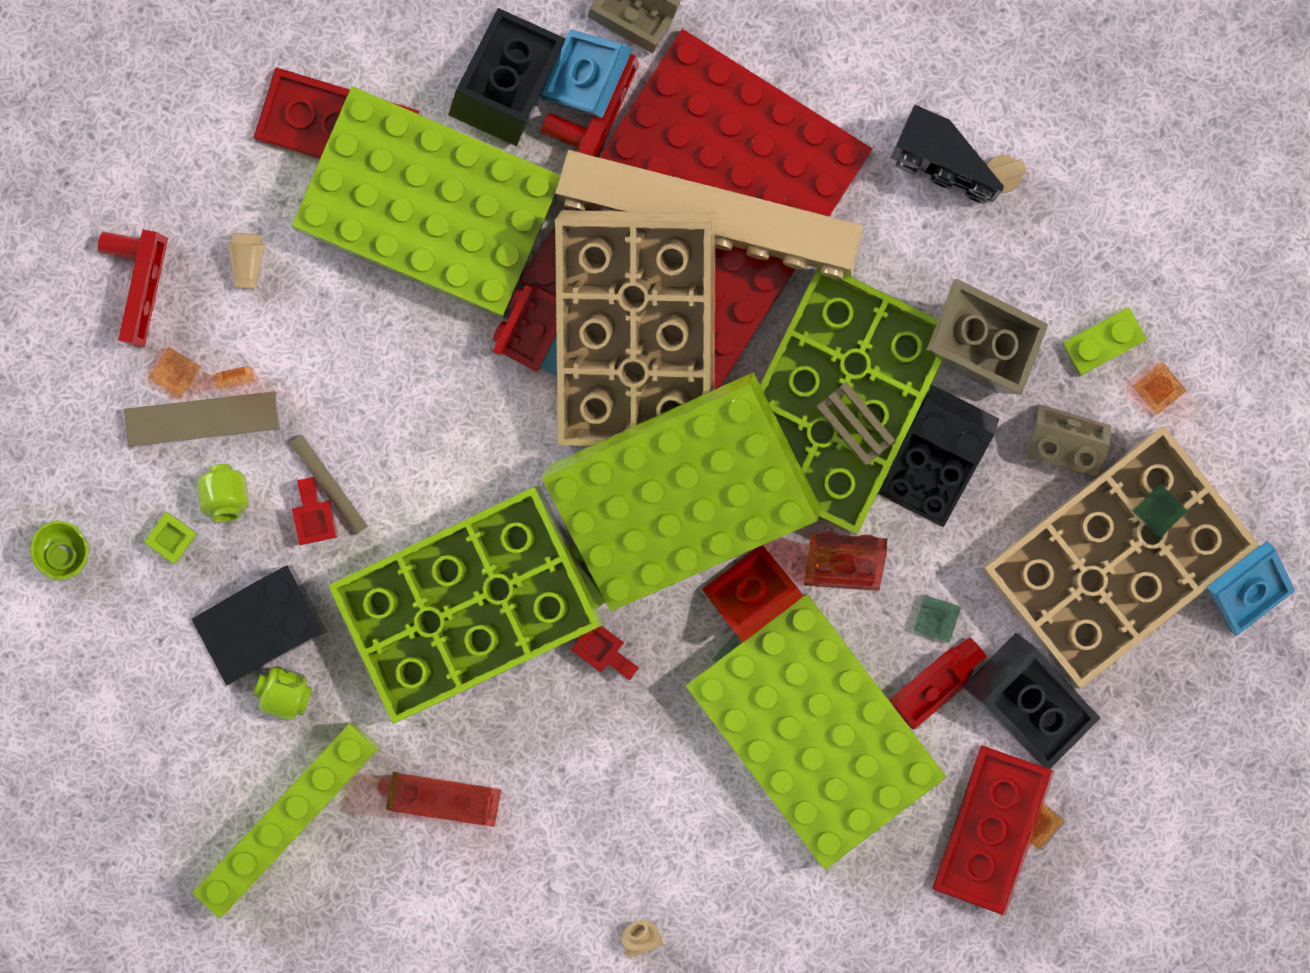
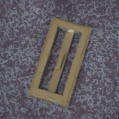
[816,382,896,466]

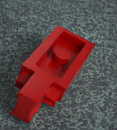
[889,637,987,730]

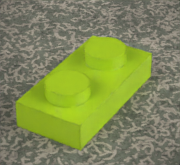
[1062,307,1147,377]

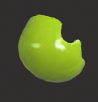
[30,520,89,581]

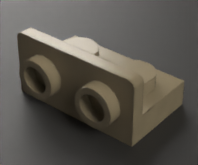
[1026,404,1111,477]

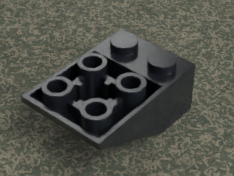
[890,104,1004,204]
[878,385,999,527]

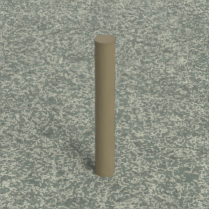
[290,435,368,535]

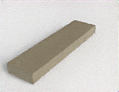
[124,391,280,447]

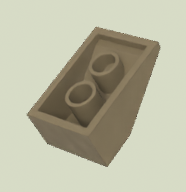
[927,279,1048,395]

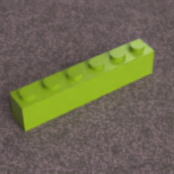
[192,722,381,919]

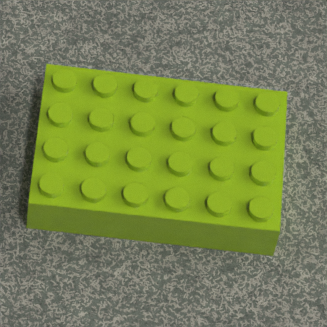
[292,86,561,319]
[760,268,942,536]
[542,372,820,612]
[328,486,605,724]
[685,593,947,870]

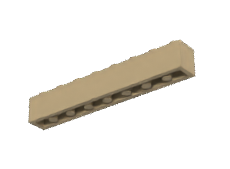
[556,150,864,279]

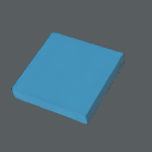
[540,29,632,118]
[1207,541,1295,636]

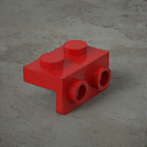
[492,283,557,372]

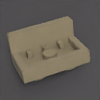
[587,0,680,54]

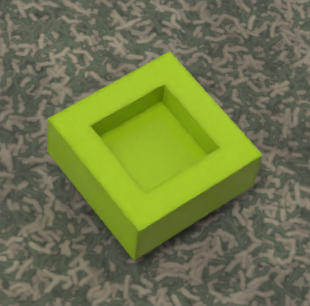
[144,512,199,565]

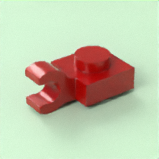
[292,477,338,546]
[571,626,639,680]

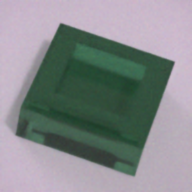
[1131,483,1188,538]
[913,595,961,643]

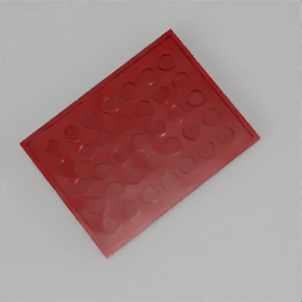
[520,28,873,389]

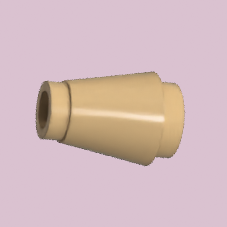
[228,233,266,288]

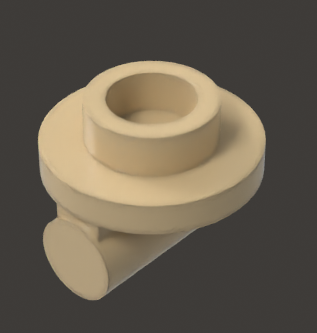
[987,155,1026,193]
[621,920,664,959]

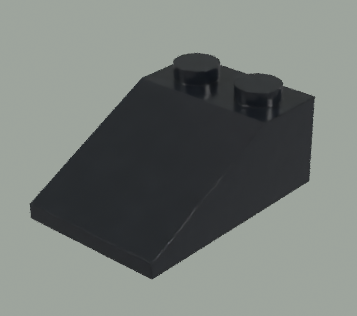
[448,8,566,147]
[192,565,327,686]
[963,633,1100,769]

